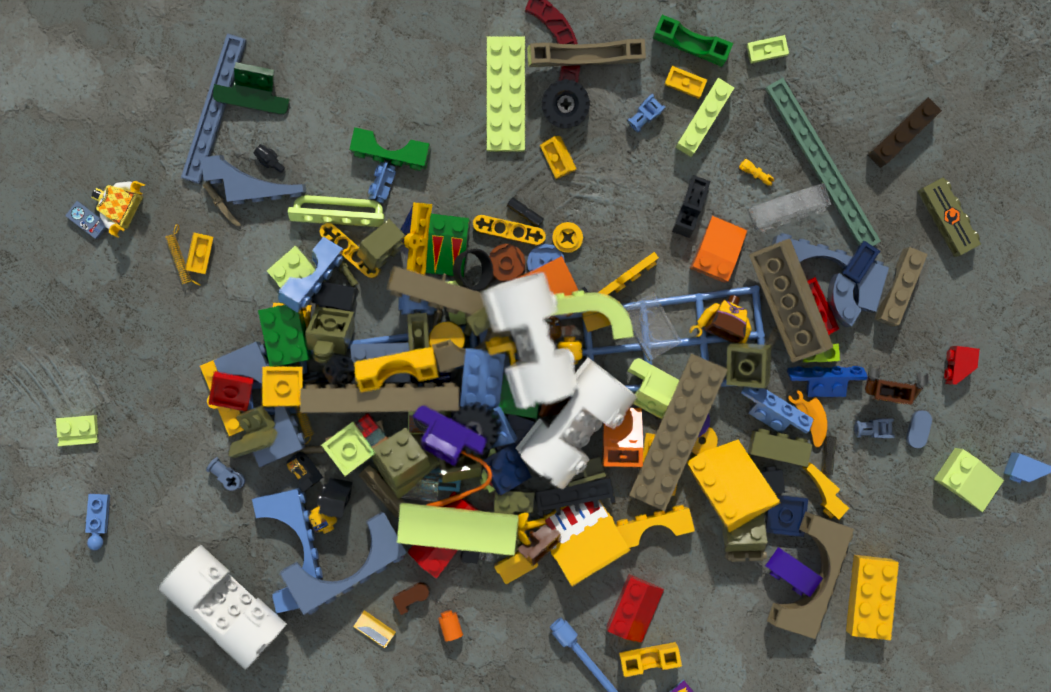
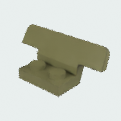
[229,406,278,458]

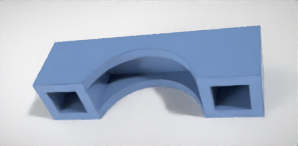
[278,237,343,312]

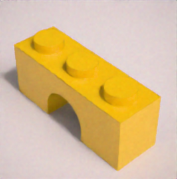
[619,642,682,677]

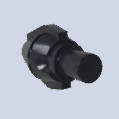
[253,144,285,173]

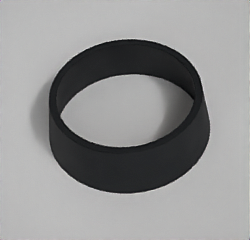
[453,249,493,291]

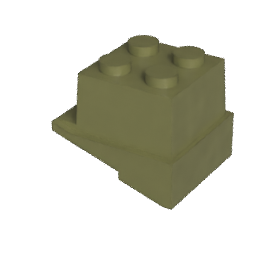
[371,428,440,499]

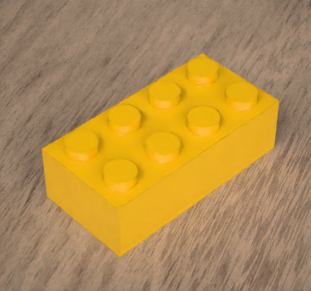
[846,555,899,640]

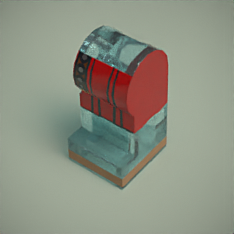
[354,412,389,449]

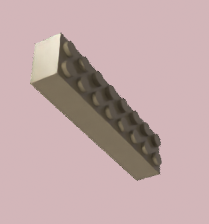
[300,383,461,413]

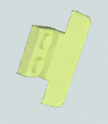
[627,358,679,419]

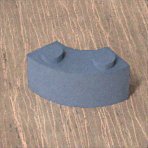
[828,273,862,327]

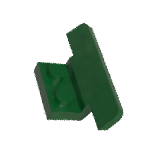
[213,62,290,115]

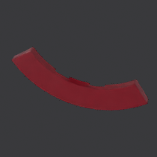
[525,0,580,83]

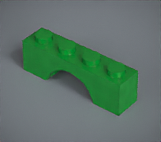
[652,14,733,67]
[349,127,431,171]

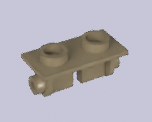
[725,549,767,562]

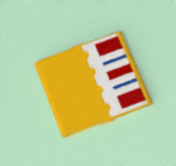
[538,500,630,586]

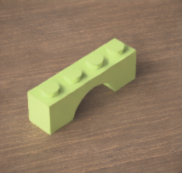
[675,78,734,157]

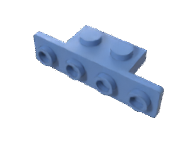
[741,387,813,433]

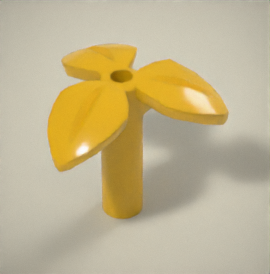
[517,513,545,545]

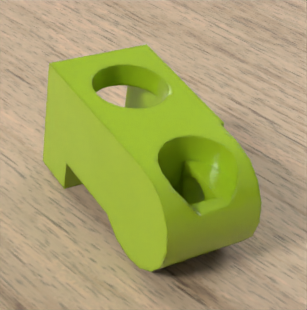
[803,344,840,363]

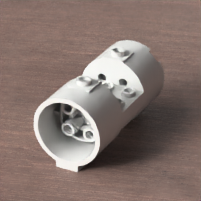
[481,273,579,409]
[516,358,638,489]
[158,545,287,669]

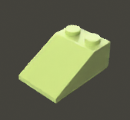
[934,448,1004,512]

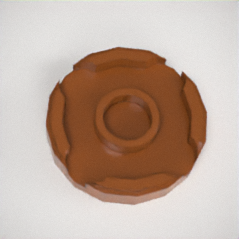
[489,244,526,282]

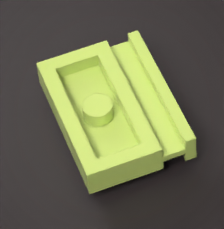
[56,415,99,446]

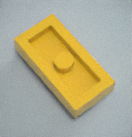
[664,66,707,99]
[185,232,213,274]

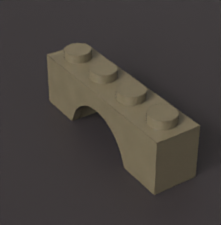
[874,247,928,327]
[432,327,513,372]

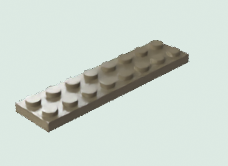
[629,353,728,511]

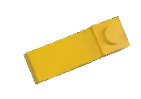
[802,463,849,520]

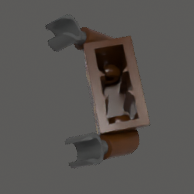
[865,364,929,405]

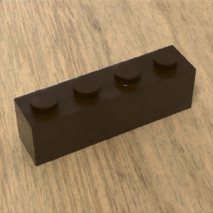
[867,97,942,168]

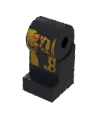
[286,452,324,492]

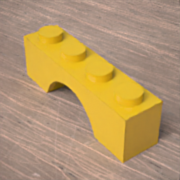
[355,347,438,392]
[615,505,695,548]

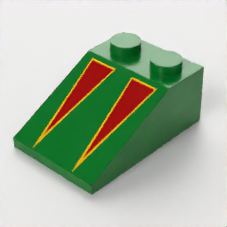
[426,214,470,277]

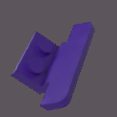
[413,405,486,466]

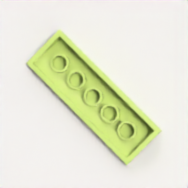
[397,503,518,555]

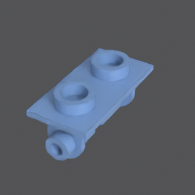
[368,162,396,203]

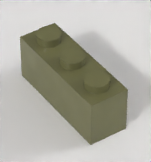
[748,428,813,467]

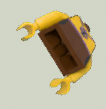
[689,295,752,343]

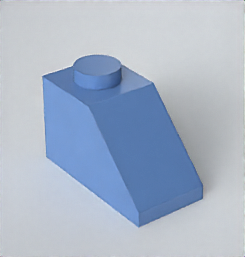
[1003,452,1051,484]

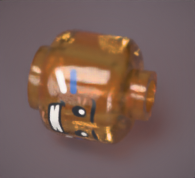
[543,315,562,343]

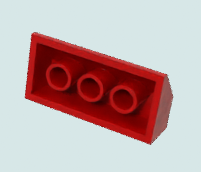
[408,491,480,578]

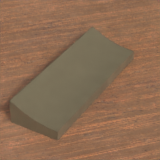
[749,238,833,362]

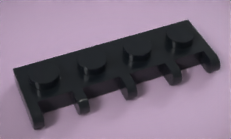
[535,477,616,519]

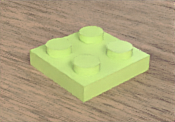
[322,421,374,476]

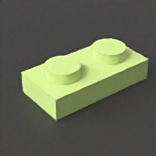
[746,35,789,64]

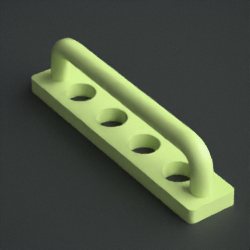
[288,195,385,227]

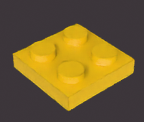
[262,367,303,407]

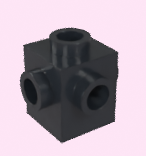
[322,356,356,384]

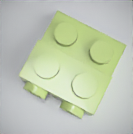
[267,246,316,288]

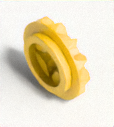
[552,222,583,253]

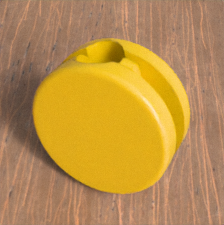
[429,322,465,348]

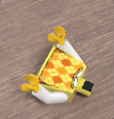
[91,181,145,238]

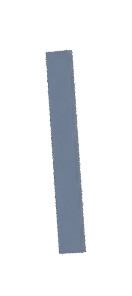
[181,34,247,184]

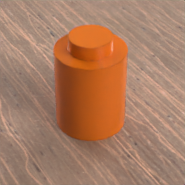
[438,610,463,642]

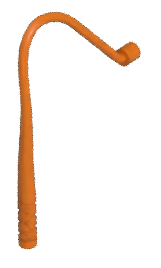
[427,450,492,507]

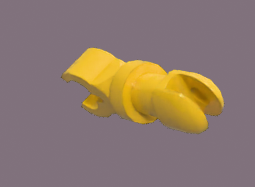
[739,159,774,186]

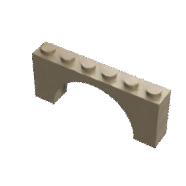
[767,511,854,639]

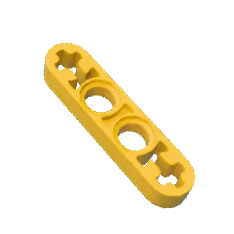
[473,215,546,246]
[320,223,381,278]

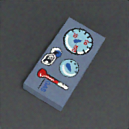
[65,201,106,240]

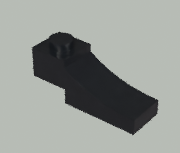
[672,175,711,238]

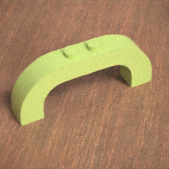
[551,290,633,339]

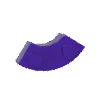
[765,547,823,597]

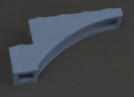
[200,155,306,205]

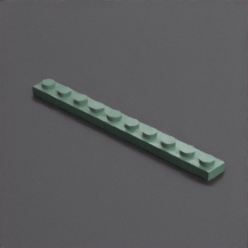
[765,78,881,246]

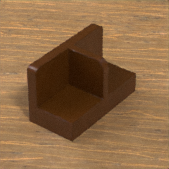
[518,524,561,566]

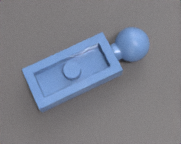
[85,494,110,550]

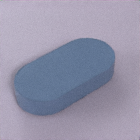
[906,410,932,448]

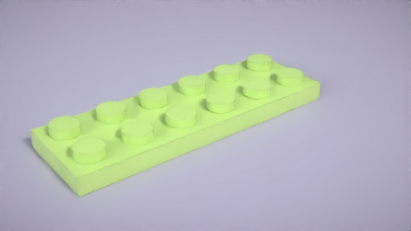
[487,37,525,151]

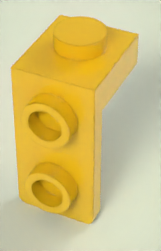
[485,336,518,366]

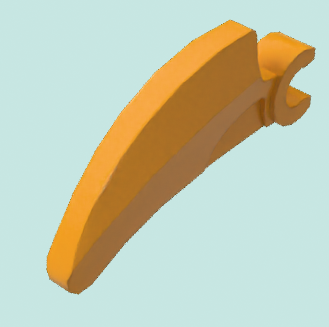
[788,390,827,447]

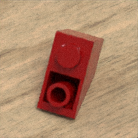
[944,346,980,385]

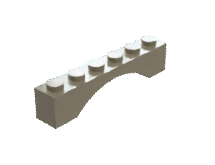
[527,39,646,67]

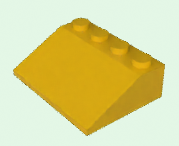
[687,440,780,533]

